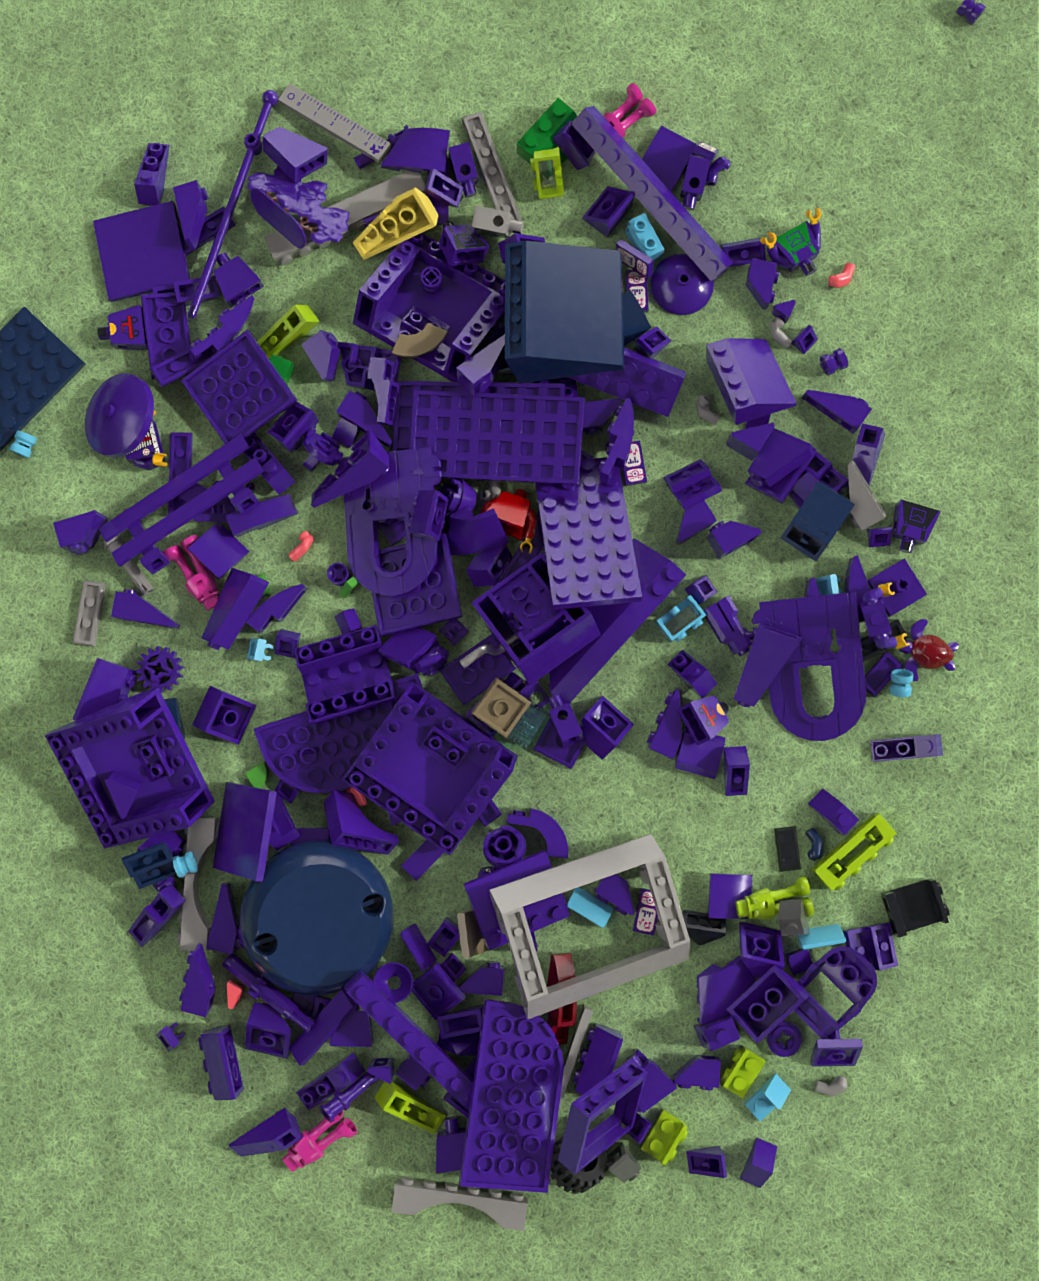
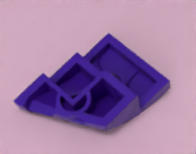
[381,128,450,174]
[337,342,401,391]
[447,506,509,555]
[697,956,755,1025]

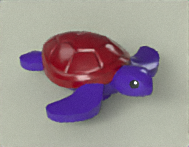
[898,619,959,681]

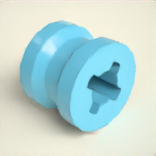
[173,851,198,878]

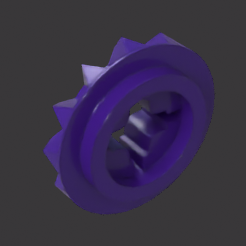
[767,1021,802,1057]

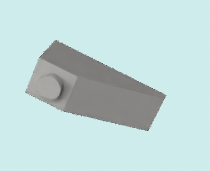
[848,460,886,531]

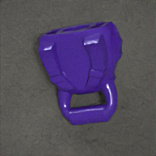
[410,640,449,675]

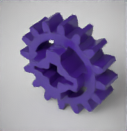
[136,646,185,693]

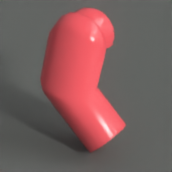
[828,263,855,288]
[288,531,314,562]

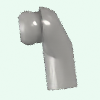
[769,317,792,348]
[696,395,720,425]
[480,480,501,502]
[814,1076,847,1096]

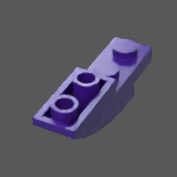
[189,295,255,362]
[598,398,634,484]

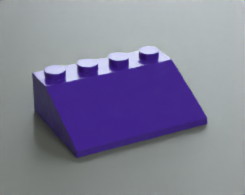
[706,338,797,425]
[464,850,570,951]

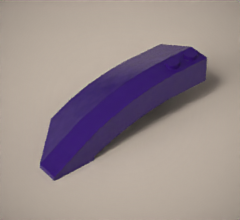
[549,538,686,704]

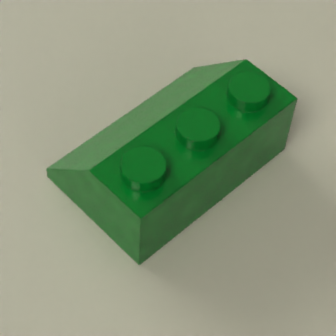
[517,98,577,179]

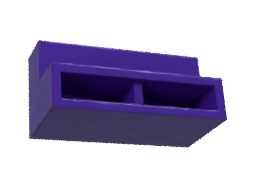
[269,792,300,851]

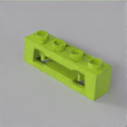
[810,813,897,891]

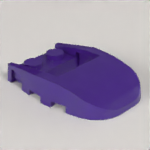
[794,946,877,1039]

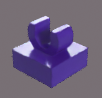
[439,618,469,646]
[156,1023,185,1052]

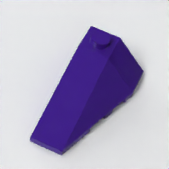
[311,430,389,508]

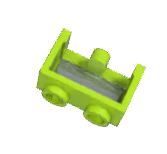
[530,147,564,199]

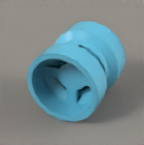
[9,430,37,458]
[890,669,913,697]

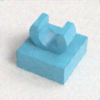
[815,574,842,595]
[247,638,273,661]

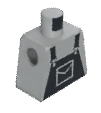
[472,205,524,239]

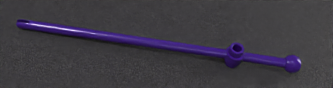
[188,90,278,319]

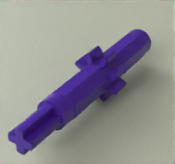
[222,954,314,1032]

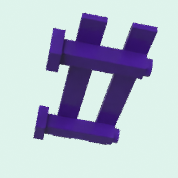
[98,434,264,575]

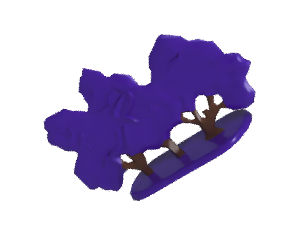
[247,165,349,249]

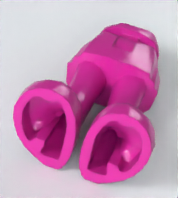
[603,83,657,138]
[163,535,219,611]
[282,1111,358,1172]

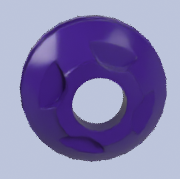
[373,962,413,1003]

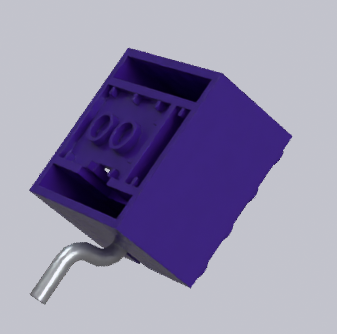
[459,552,601,685]

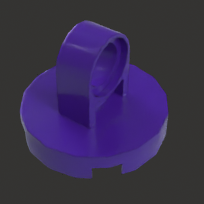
[303,429,343,472]

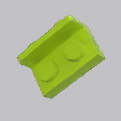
[720,1045,766,1099]
[640,1109,688,1166]

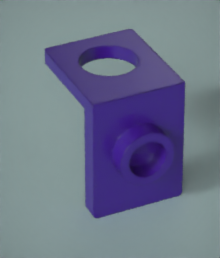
[519,680,550,713]

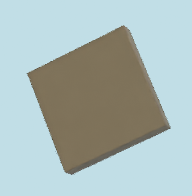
[470,677,532,738]
[457,909,488,958]

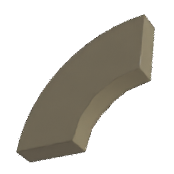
[392,323,448,358]

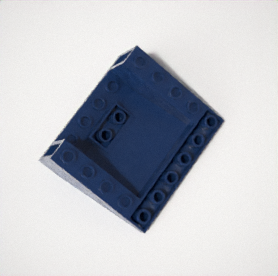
[505,241,624,383]

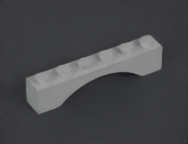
[177,817,219,951]
[391,1176,528,1231]

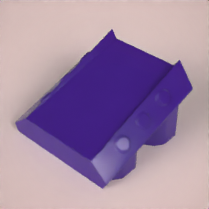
[675,726,726,779]

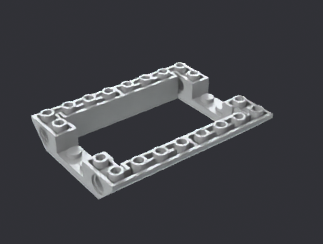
[489,834,690,1019]

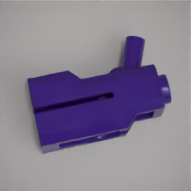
[703,595,755,657]

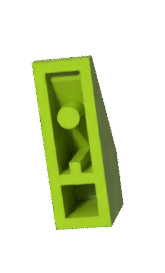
[257,305,320,360]
[375,1081,446,1134]

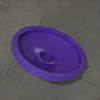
[651,253,714,315]

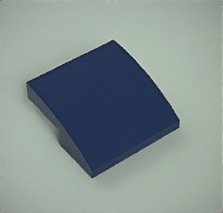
[623,289,651,346]
[122,842,177,889]

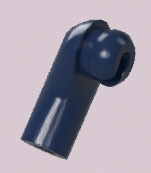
[805,827,824,861]

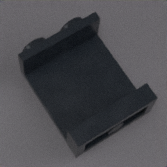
[881,878,950,938]

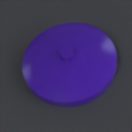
[85,373,154,458]

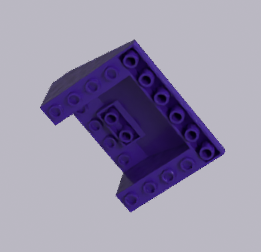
[353,233,505,382]
[342,681,518,855]
[45,688,215,849]

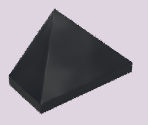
[682,910,726,945]

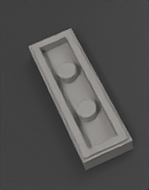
[73,580,106,647]

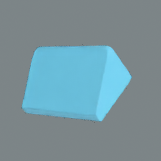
[566,887,614,928]
[797,924,846,950]

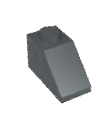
[778,899,810,936]
[607,1142,641,1183]

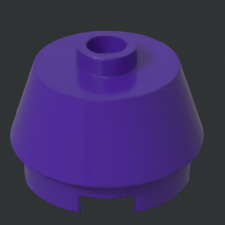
[440,478,476,519]
[483,826,526,868]

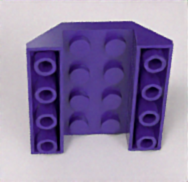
[294,625,395,725]

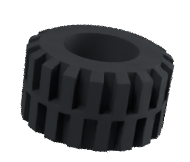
[551,1136,609,1194]

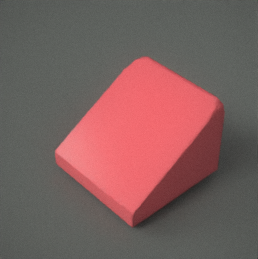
[345,787,367,807]
[227,979,245,1009]

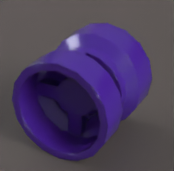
[956,0,986,25]
[421,266,443,294]
[819,348,848,376]
[327,563,351,586]

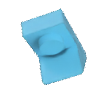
[744,1073,791,1122]

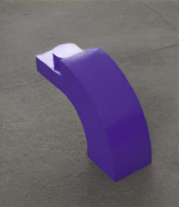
[507,808,569,858]

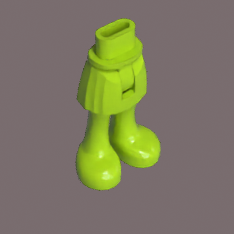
[735,876,814,920]

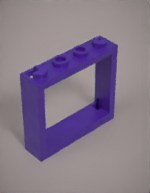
[558,1059,648,1175]

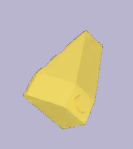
[353,188,438,260]

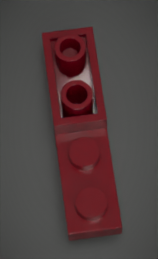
[547,953,577,1044]

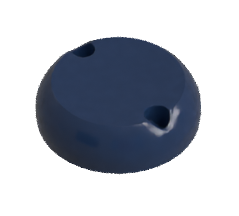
[240,840,394,995]

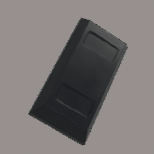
[774,826,801,872]

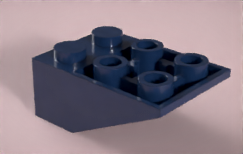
[780,481,855,561]

